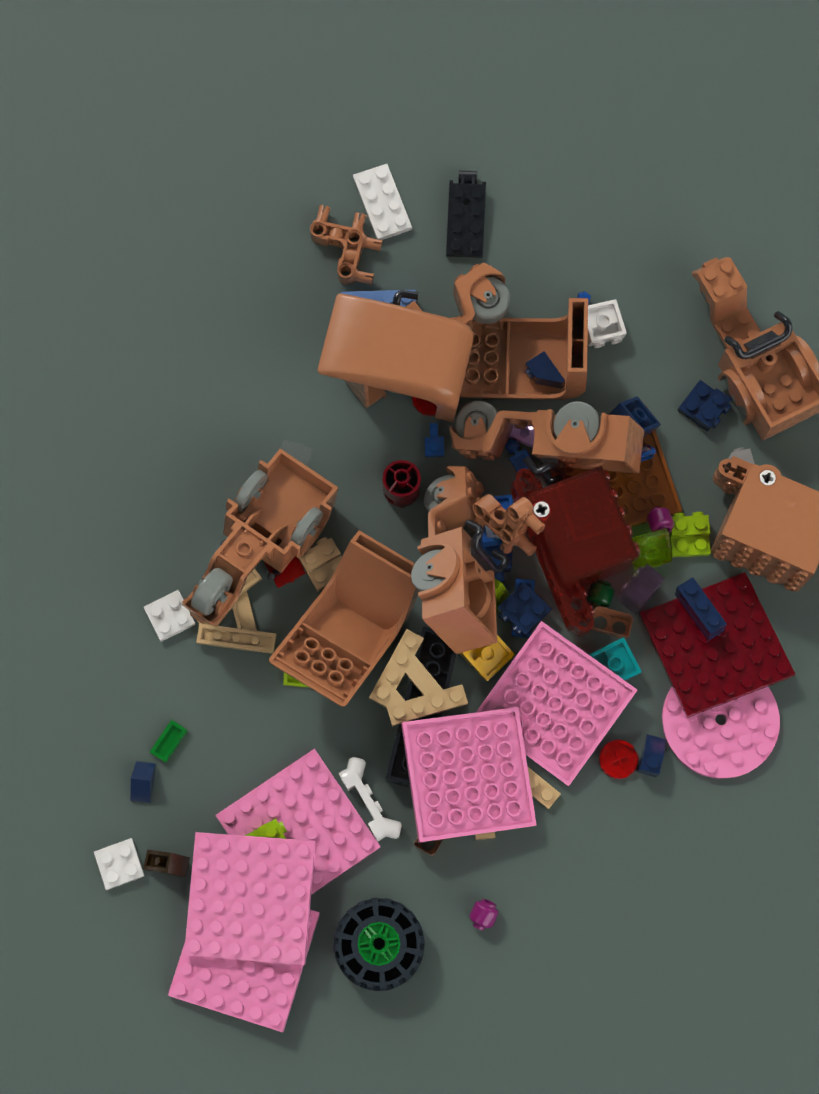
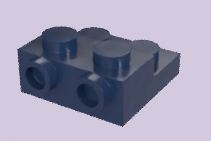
[677,380,732,432]
[497,583,552,638]

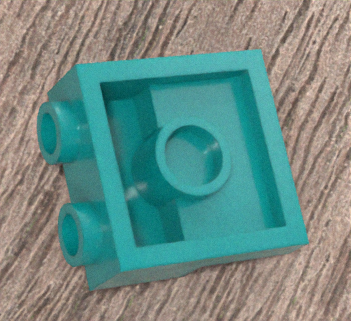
[589,637,642,681]

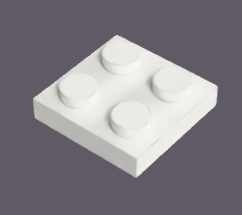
[144,590,196,642]
[94,838,145,890]

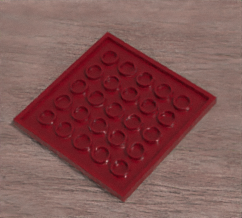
[639,572,795,718]

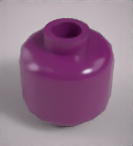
[646,507,675,536]
[469,899,499,931]

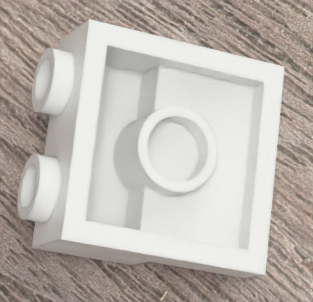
[588,299,627,348]

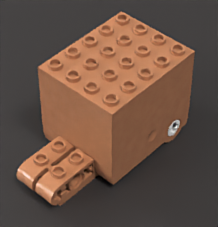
[711,456,819,592]

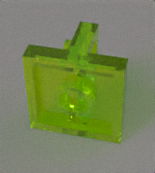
[625,528,672,573]

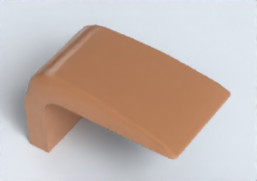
[317,293,475,422]
[451,298,588,400]
[269,530,419,707]

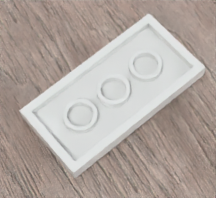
[353,164,412,240]

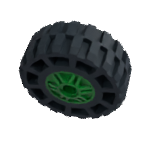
[333,898,425,991]

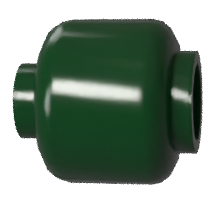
[587,580,615,608]

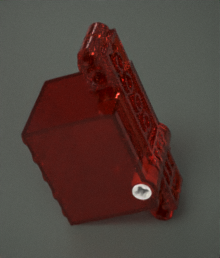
[510,466,641,637]

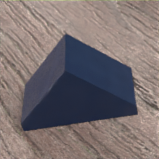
[130,761,156,803]

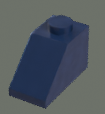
[524,351,565,389]
[637,734,666,777]

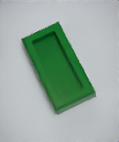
[149,719,188,763]

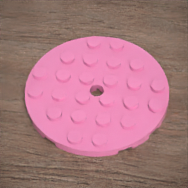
[662,687,780,779]

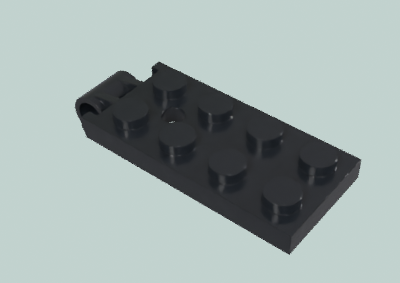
[446,170,486,258]

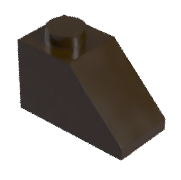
[143,850,190,877]

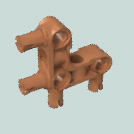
[310,205,383,285]
[472,494,545,556]

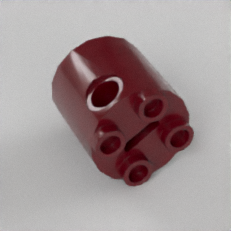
[382,460,421,508]

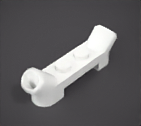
[338,757,402,841]

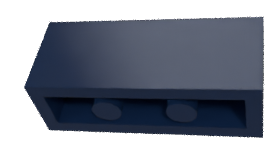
[675,577,727,641]

